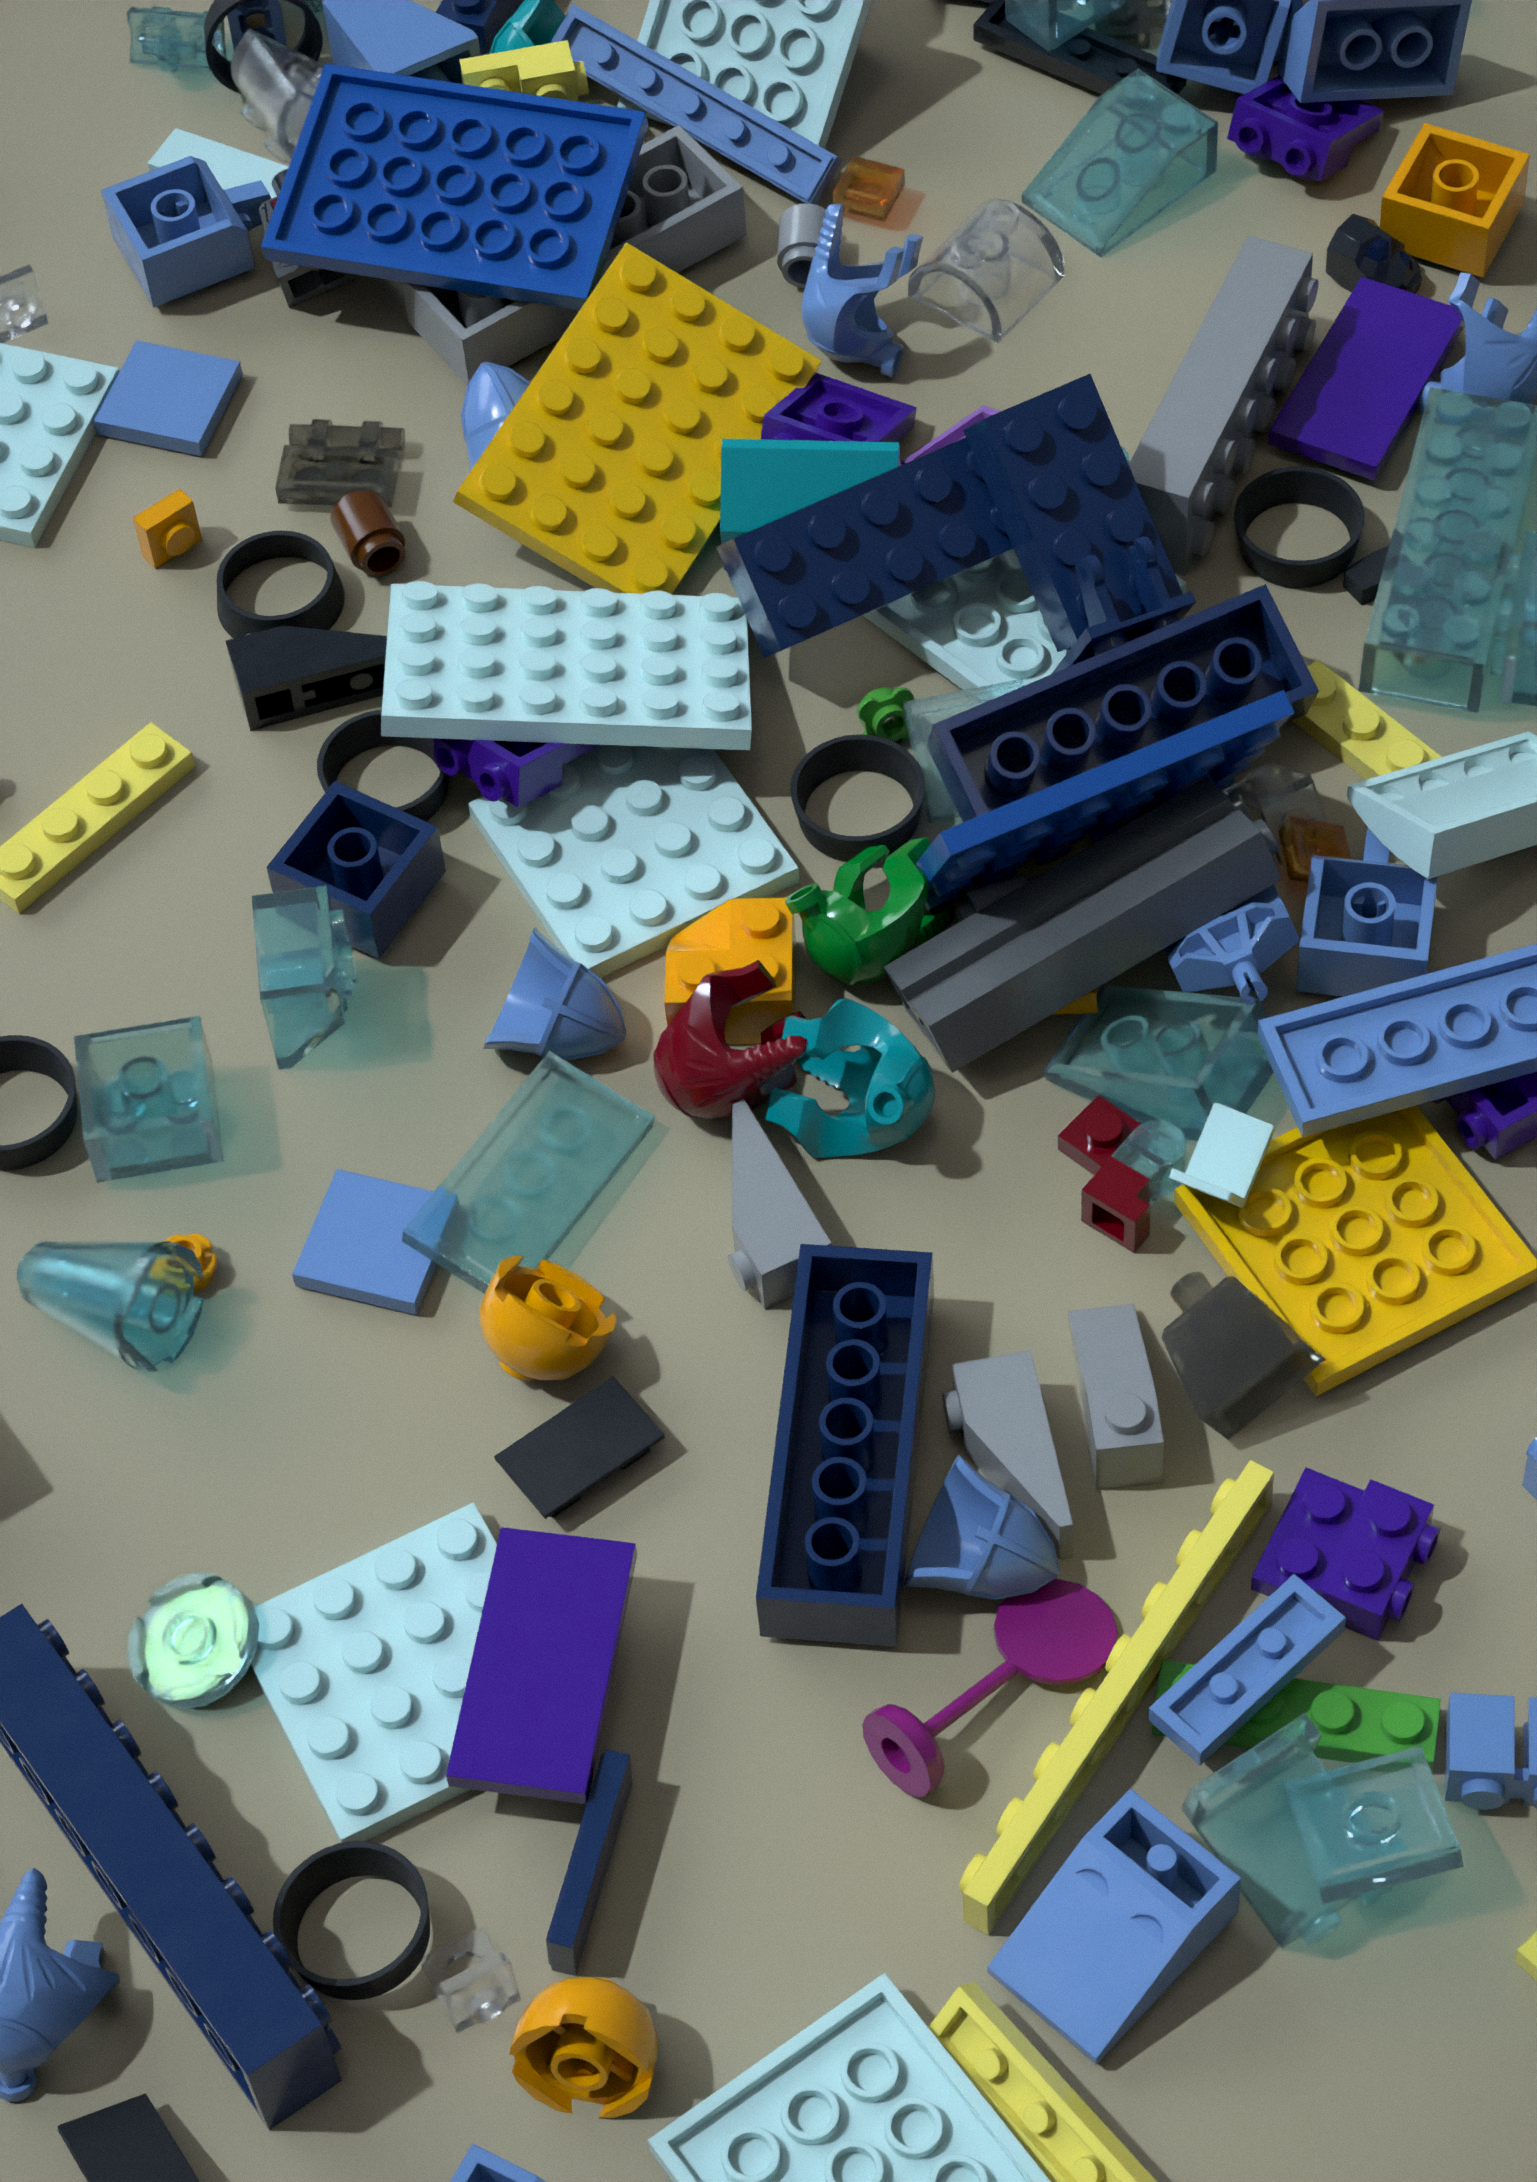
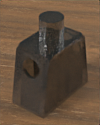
[1161,1272,1326,1440]

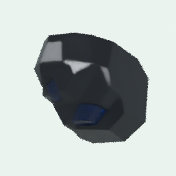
[1325,213,1422,294]

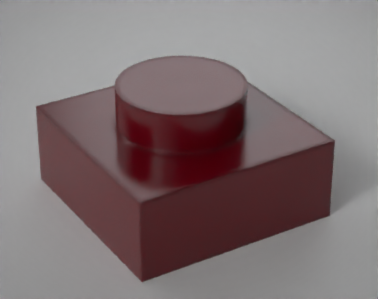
[1058,1095,1149,1175]

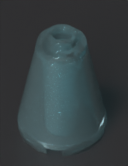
[17,1241,203,1373]

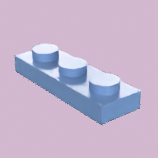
[1148,1574,1346,1766]

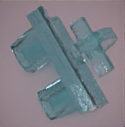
[127,6,226,73]

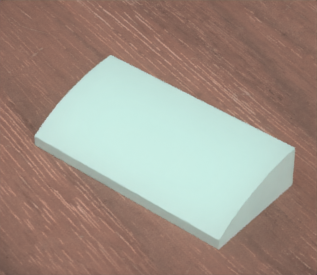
[1347,731,1537,879]

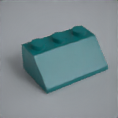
[720,439,900,570]

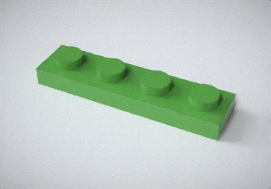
[1152,1660,1441,1774]

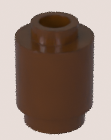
[330,490,405,577]

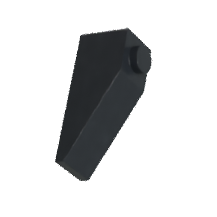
[225,626,387,731]

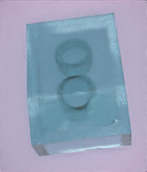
[1021,69,1218,258]
[1043,985,1274,1141]

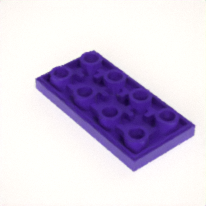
[1268,276,1465,481]
[446,1527,637,1804]

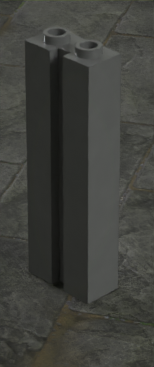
[884,776,1281,1073]

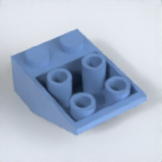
[987,1788,1241,2064]

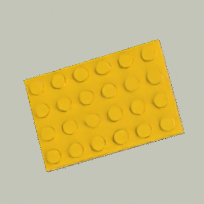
[453,242,822,595]

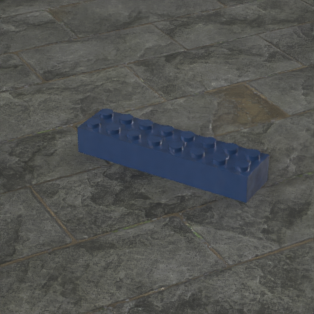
[0,1603,342,2130]

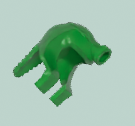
[785,837,954,985]

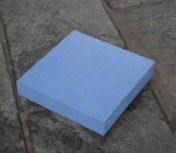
[94,340,243,456]
[292,1169,460,1315]

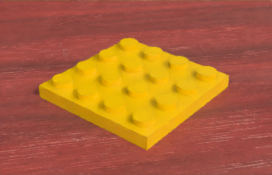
[1174,1106,1537,1397]

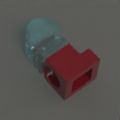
[1081,1120,1186,1253]

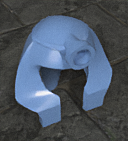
[801,204,923,378]
[1420,272,1537,426]
[0,1868,120,2102]

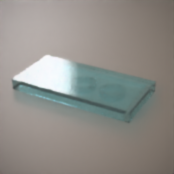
[402,1051,655,1294]

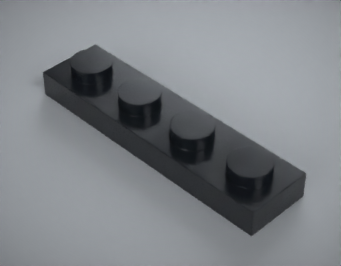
[973,0,1187,118]

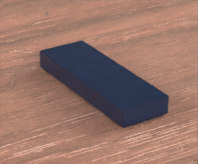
[546,1749,632,1976]

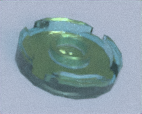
[127,1572,259,1709]

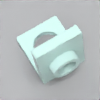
[1169,1103,1276,1209]

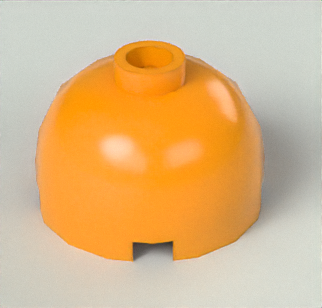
[480,1255,617,1381]
[509,1977,659,2118]

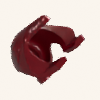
[653,960,808,1119]

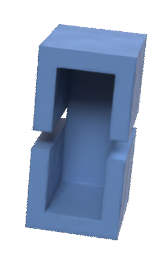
[1445,1693,1537,1810]

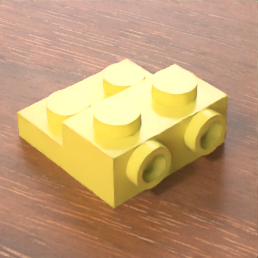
[459,40,589,103]

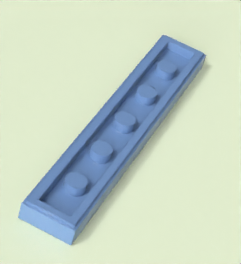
[551,4,843,205]

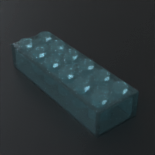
[1358,387,1537,713]

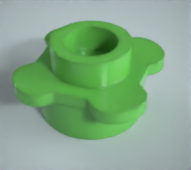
[857,687,918,742]

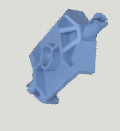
[1164,884,1300,1005]

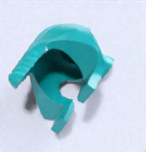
[765,999,935,1158]

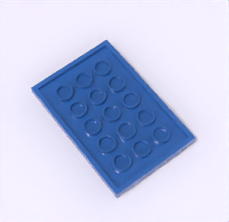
[261,63,648,310]
[916,690,1294,912]

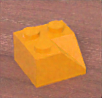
[1380,123,1530,278]
[664,898,796,1045]

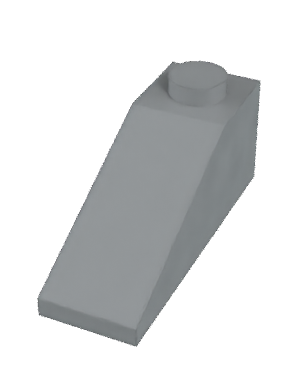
[728,1099,832,1309]
[1068,1304,1164,1490]
[942,1350,1073,1559]

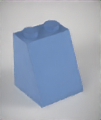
[322,0,481,84]

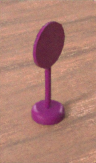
[862,1578,1118,1797]

